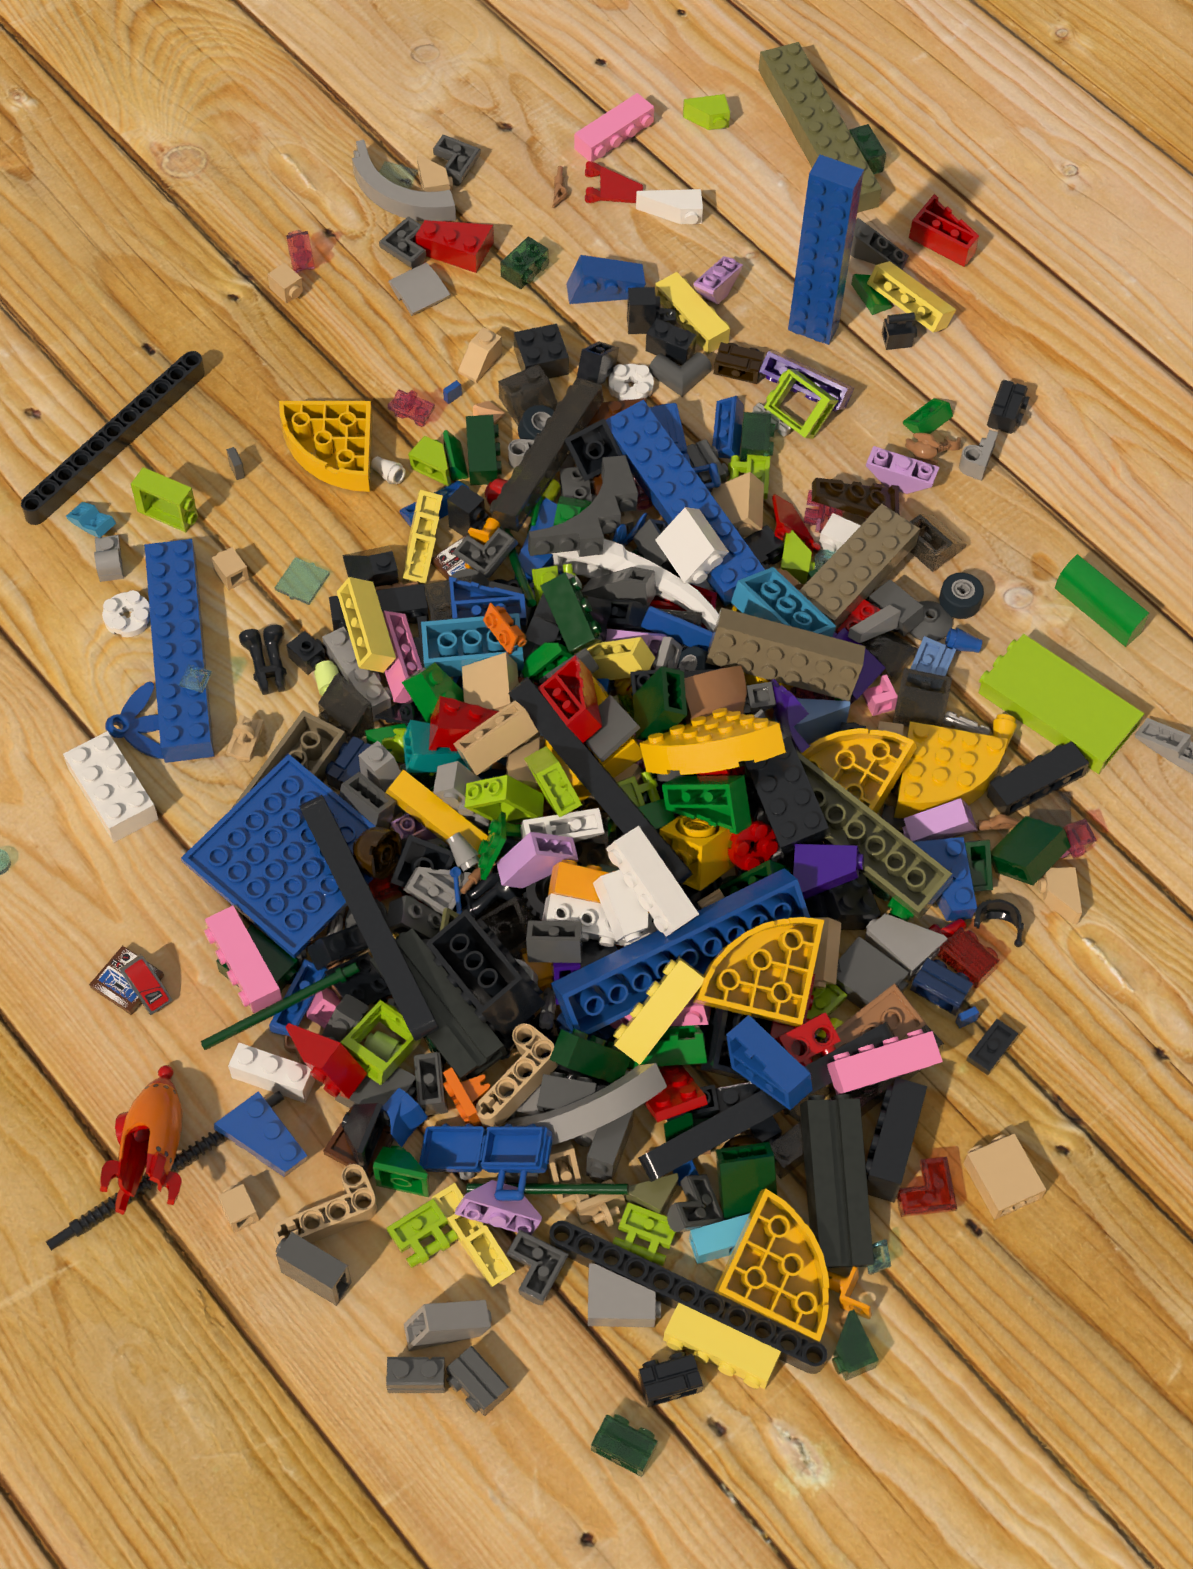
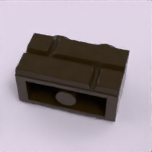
[713,342,765,384]

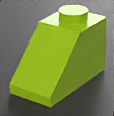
[683,94,730,130]
[408,436,451,486]
[781,531,815,584]

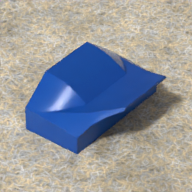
[383,1088,428,1147]

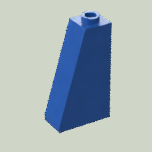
[515,498,557,584]

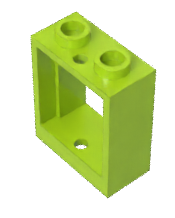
[764,369,838,439]
[131,467,198,532]
[524,746,582,818]
[464,775,544,824]
[340,1000,421,1085]

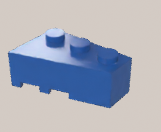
[566,255,646,304]
[449,577,526,626]
[913,837,977,921]
[726,1015,812,1110]
[214,1091,307,1177]

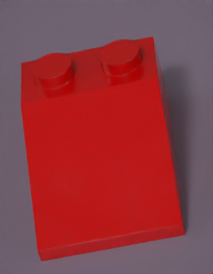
[286,1023,367,1099]

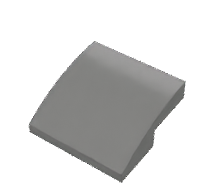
[388,263,450,316]

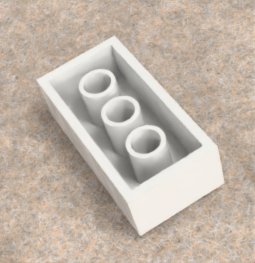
[63,731,158,843]

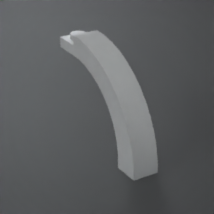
[352,140,456,222]
[506,1063,667,1145]

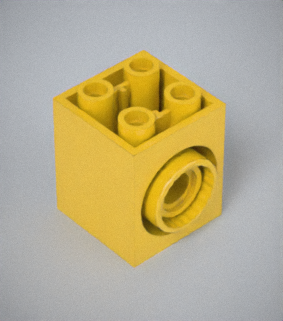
[660,815,735,891]

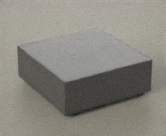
[226,447,245,480]

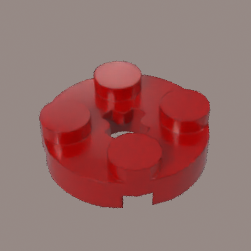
[728,820,778,871]

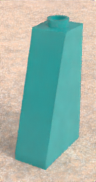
[403,720,493,773]

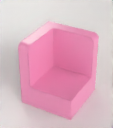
[862,674,898,716]
[307,988,341,1028]

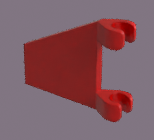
[585,161,643,203]
[772,494,820,558]

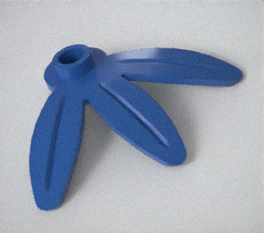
[612,513,647,547]
[105,681,164,759]

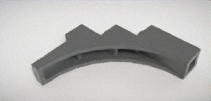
[528,455,638,557]

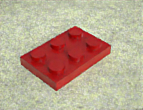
[644,1065,708,1122]

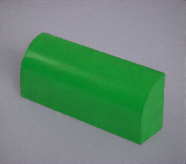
[1055,554,1149,647]

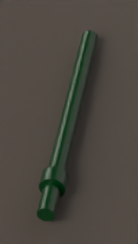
[498,520,536,607]
[466,1180,629,1195]

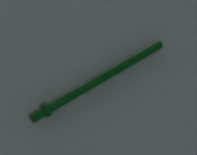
[201,962,360,1050]

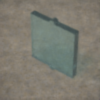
[379,161,418,189]
[275,557,330,605]

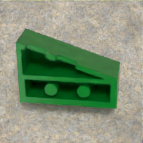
[402,662,464,723]
[662,775,752,834]
[628,1025,707,1069]

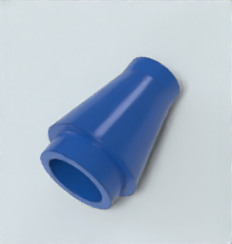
[945,628,982,653]

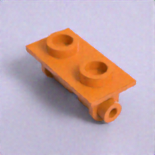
[483,603,527,655]

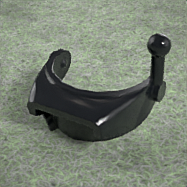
[974,899,1024,947]

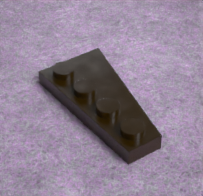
[812,478,900,518]

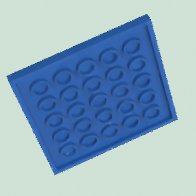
[181,754,398,959]

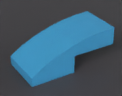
[66,502,116,538]

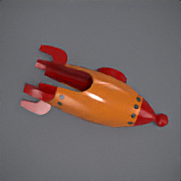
[100,1065,183,1215]

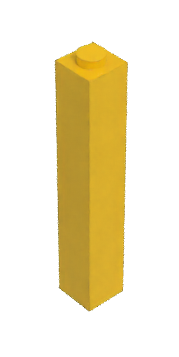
[385,770,502,869]

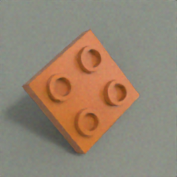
[443,1067,491,1128]

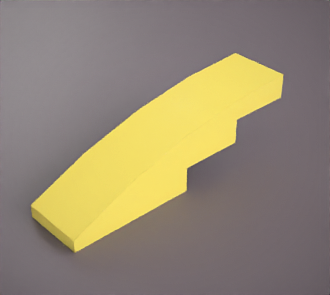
[402,490,443,584]
[431,1183,516,1287]

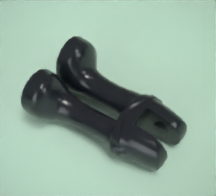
[239,625,287,695]
[453,864,523,920]

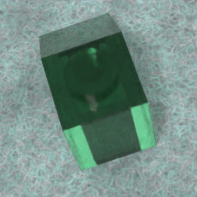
[832,1309,879,1381]

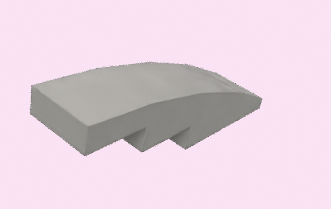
[1135,718,1193,774]

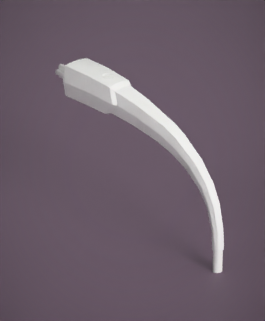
[551,539,723,669]

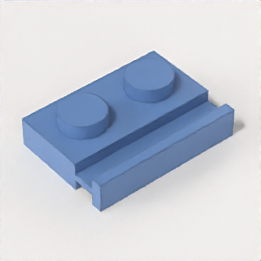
[907,636,956,692]

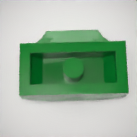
[522,643,575,685]

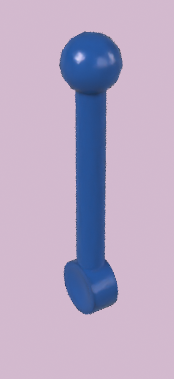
[450,867,463,914]

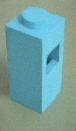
[689,1213,750,1264]

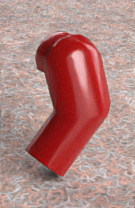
[928,918,966,938]

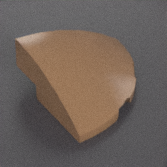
[684,666,747,724]

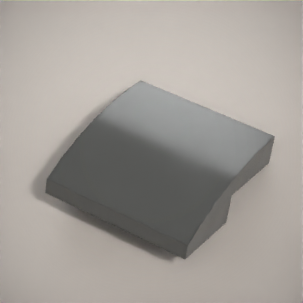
[585,695,640,762]

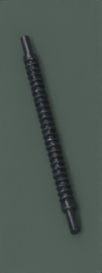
[46,1091,284,1251]

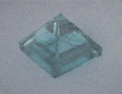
[179,665,212,693]
[867,1239,891,1275]

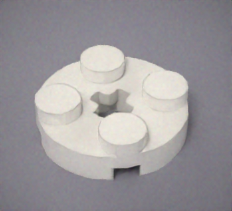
[608,364,654,401]
[102,590,150,638]

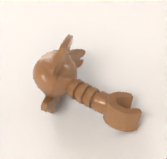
[905,433,961,465]

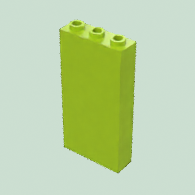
[978,634,1145,774]

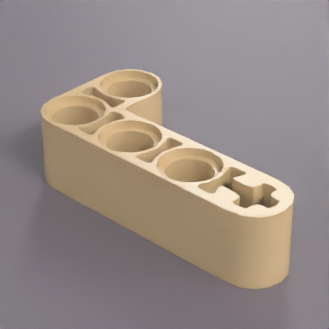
[475,1023,558,1128]
[273,1164,377,1246]

